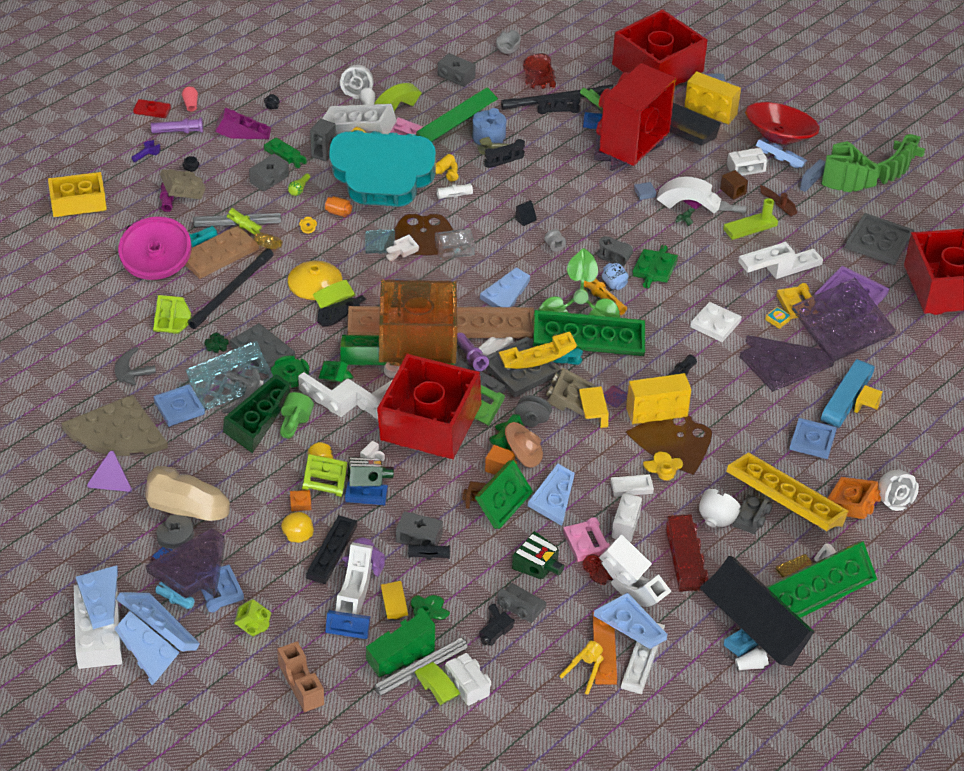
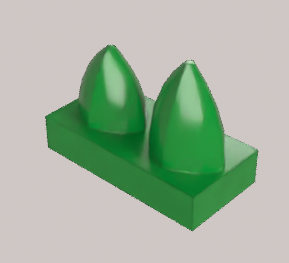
[318,361,354,382]
[489,414,524,450]

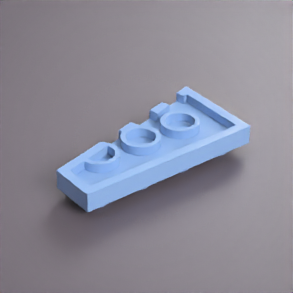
[116,592,200,651]

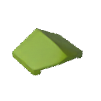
[153,295,191,334]

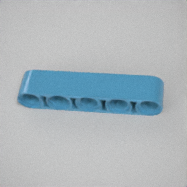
[821,359,875,428]

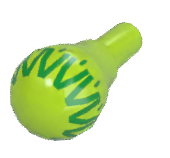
[288,173,310,196]

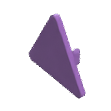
[87,451,132,492]

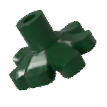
[675,208,695,226]
[205,332,229,353]

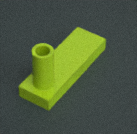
[723,198,778,240]

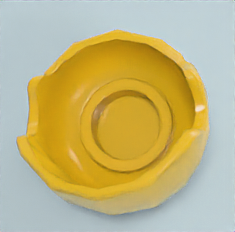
[281,512,314,543]

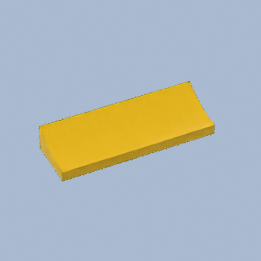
[726,452,849,531]

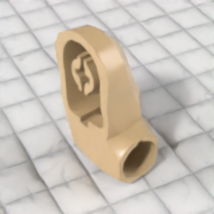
[145,466,230,521]

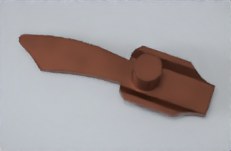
[760,185,798,216]

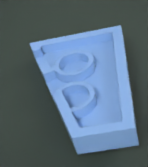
[527,464,575,526]
[76,565,118,629]
[594,593,668,649]
[115,611,180,685]

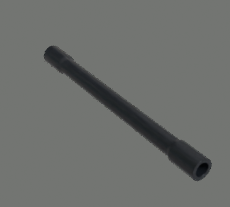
[501,84,614,110]
[188,248,274,329]

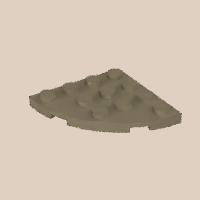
[61,394,168,456]

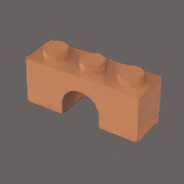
[277,641,324,712]

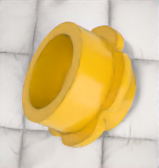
[299,216,317,234]

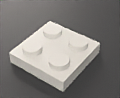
[690,302,741,342]

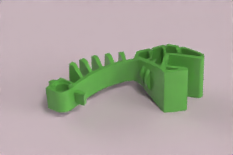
[821,134,925,192]

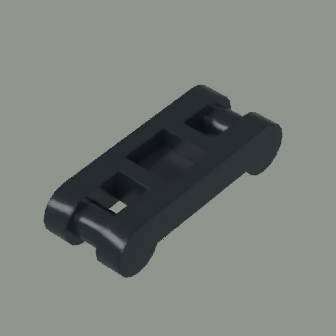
[537,94,581,114]
[484,139,525,168]

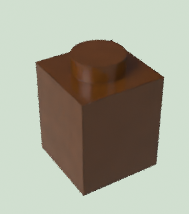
[720,170,748,200]

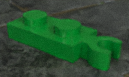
[264,137,307,169]

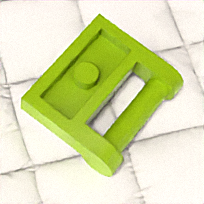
[302,454,348,497]

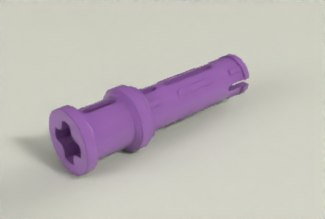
[151,117,203,134]
[454,333,489,371]

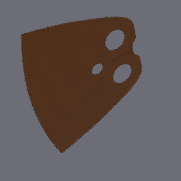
[384,214,463,255]
[625,415,712,475]

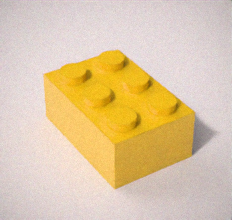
[684,71,741,125]
[48,172,107,217]
[626,373,692,424]

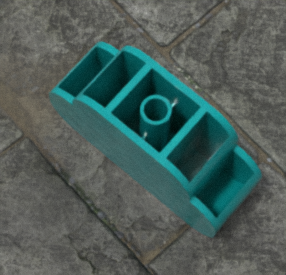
[329,130,436,207]

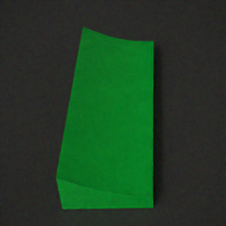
[415,87,498,142]
[532,310,645,356]
[340,335,455,365]

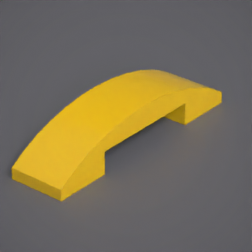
[499,332,577,369]

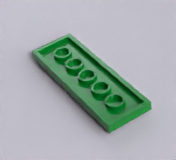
[766,541,878,618]

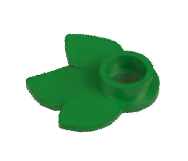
[410,595,450,620]

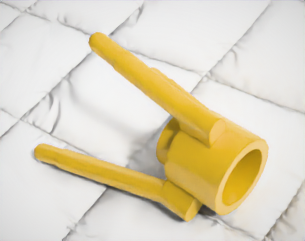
[559,641,604,695]

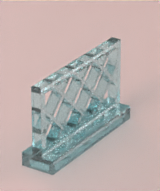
[186,341,273,411]

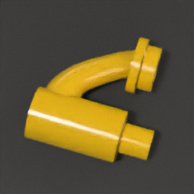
[435,154,458,182]

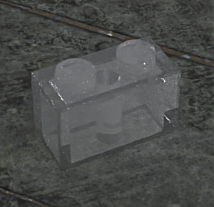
[435,228,475,260]

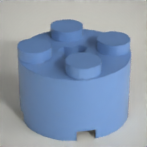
[472,108,507,145]

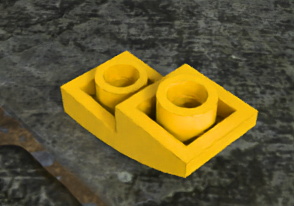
[381,581,408,620]

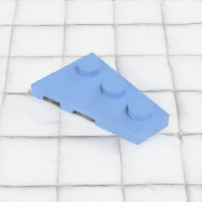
[756,137,807,169]
[480,267,530,307]

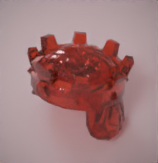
[522,53,556,89]

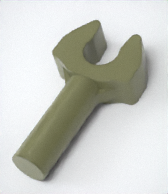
[477,137,509,155]

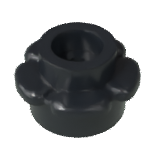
[264,94,280,110]
[182,156,200,172]

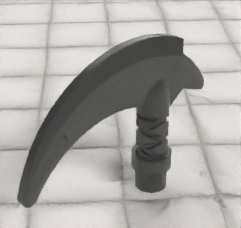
[115,347,156,385]
[222,368,264,413]

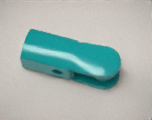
[189,226,218,248]
[553,348,583,365]

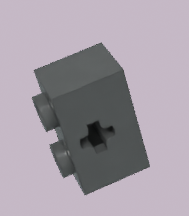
[438,53,476,87]
[310,118,336,162]
[249,154,289,191]
[396,511,443,546]

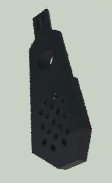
[317,295,366,327]

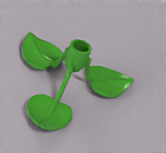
[538,248,620,318]

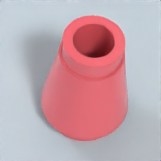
[181,87,198,112]

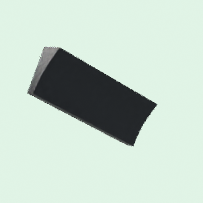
[670,103,721,146]
[700,556,815,666]

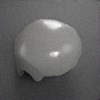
[496,29,521,54]

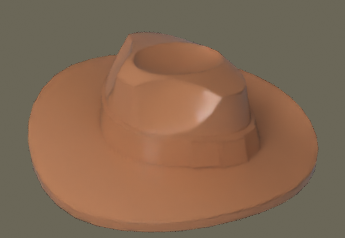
[505,422,543,468]

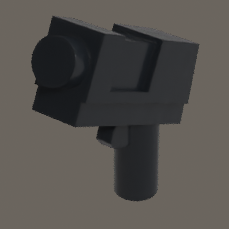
[479,604,515,646]

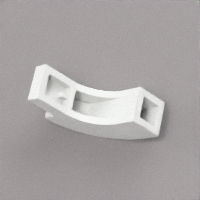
[657,177,721,213]
[336,542,373,615]
[602,562,671,607]

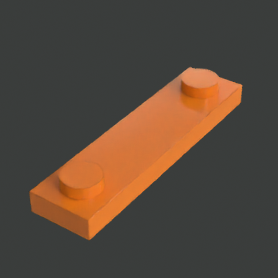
[592,612,617,685]

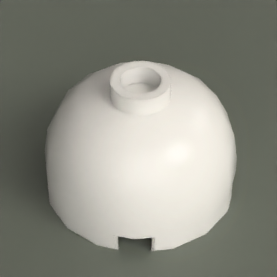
[340,64,373,99]
[878,469,919,511]
[699,489,740,527]

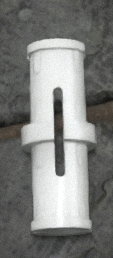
[436,183,473,199]

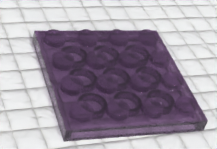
[792,278,896,363]

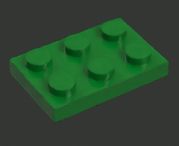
[475,460,533,529]

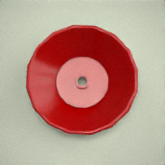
[745,102,820,145]

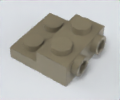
[160,169,205,199]
[545,368,596,416]

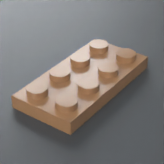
[185,226,259,279]

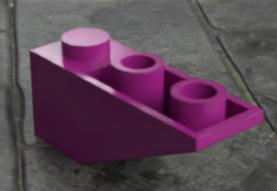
[215,107,271,140]

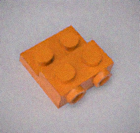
[828,477,881,519]

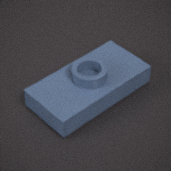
[800,159,825,192]

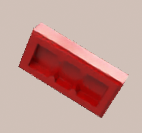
[133,99,171,118]

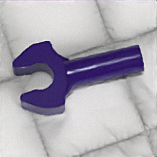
[131,140,161,162]

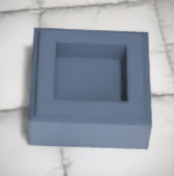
[634,182,657,200]

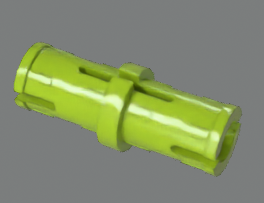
[226,208,262,236]

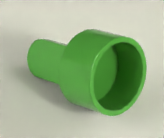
[280,392,314,439]

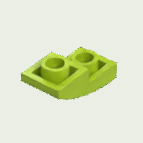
[313,280,355,308]
[415,662,460,706]

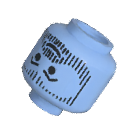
[602,263,629,290]

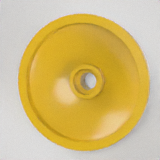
[288,260,342,300]

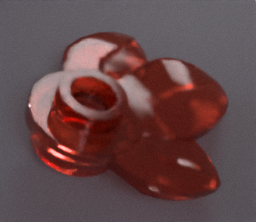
[582,554,613,585]

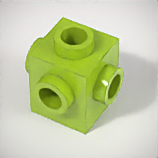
[234,599,271,637]

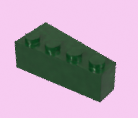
[223,374,291,454]

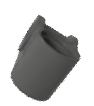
[597,236,633,266]

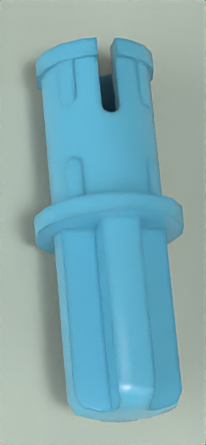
[155,582,195,609]

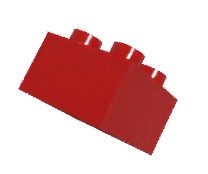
[612,9,708,86]
[596,63,676,166]
[904,228,964,315]
[377,354,482,460]

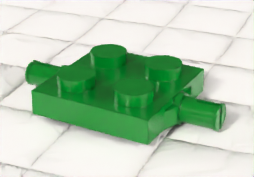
[633,245,678,288]

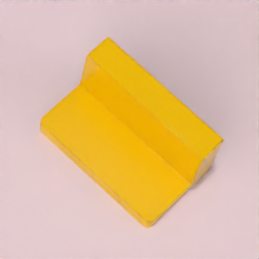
[579,386,609,428]

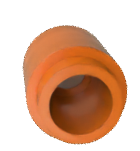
[325,196,352,217]

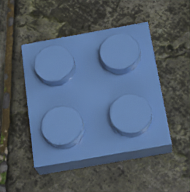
[153,384,205,427]
[789,418,837,459]

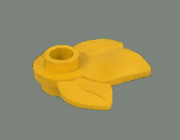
[643,452,683,480]

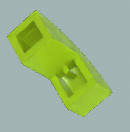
[374,83,422,111]

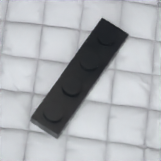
[306,515,358,585]

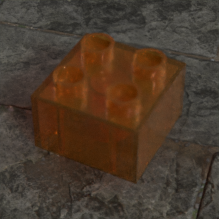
[379,280,457,366]

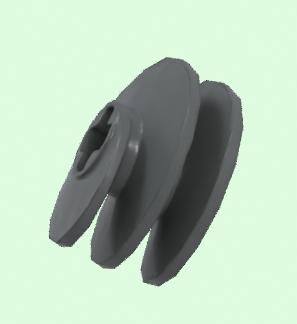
[515,395,552,427]
[156,514,194,550]

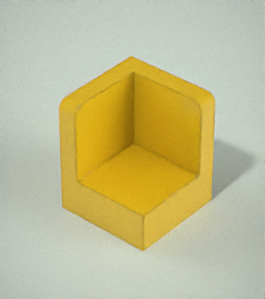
[854,385,883,413]

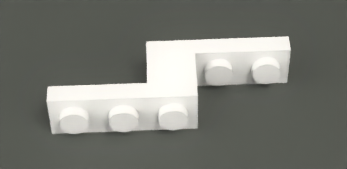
[738,242,823,279]
[299,372,381,419]

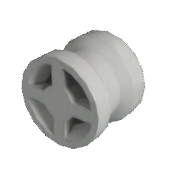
[544,229,566,252]

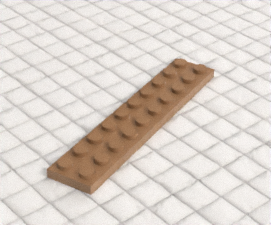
[348,306,534,338]

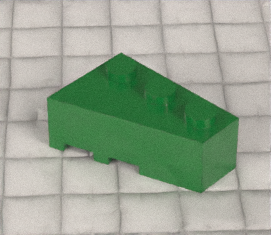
[366,607,435,678]

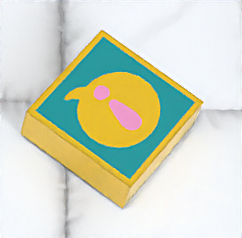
[765,307,792,329]

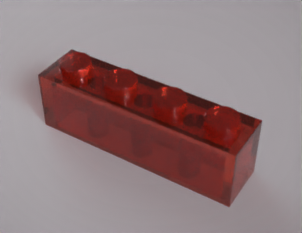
[666,514,708,592]

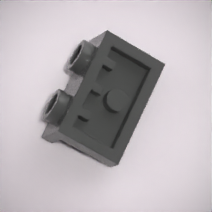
[732,494,773,534]
[497,583,546,623]

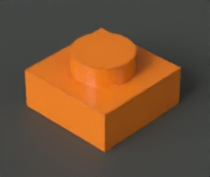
[290,490,312,512]

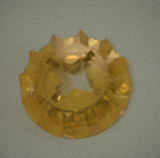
[254,233,282,249]

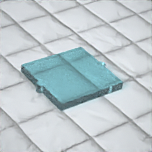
[365,229,395,254]

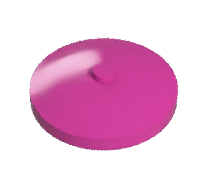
[118,217,192,280]

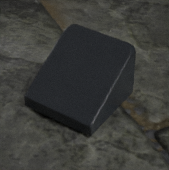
[516,200,537,226]

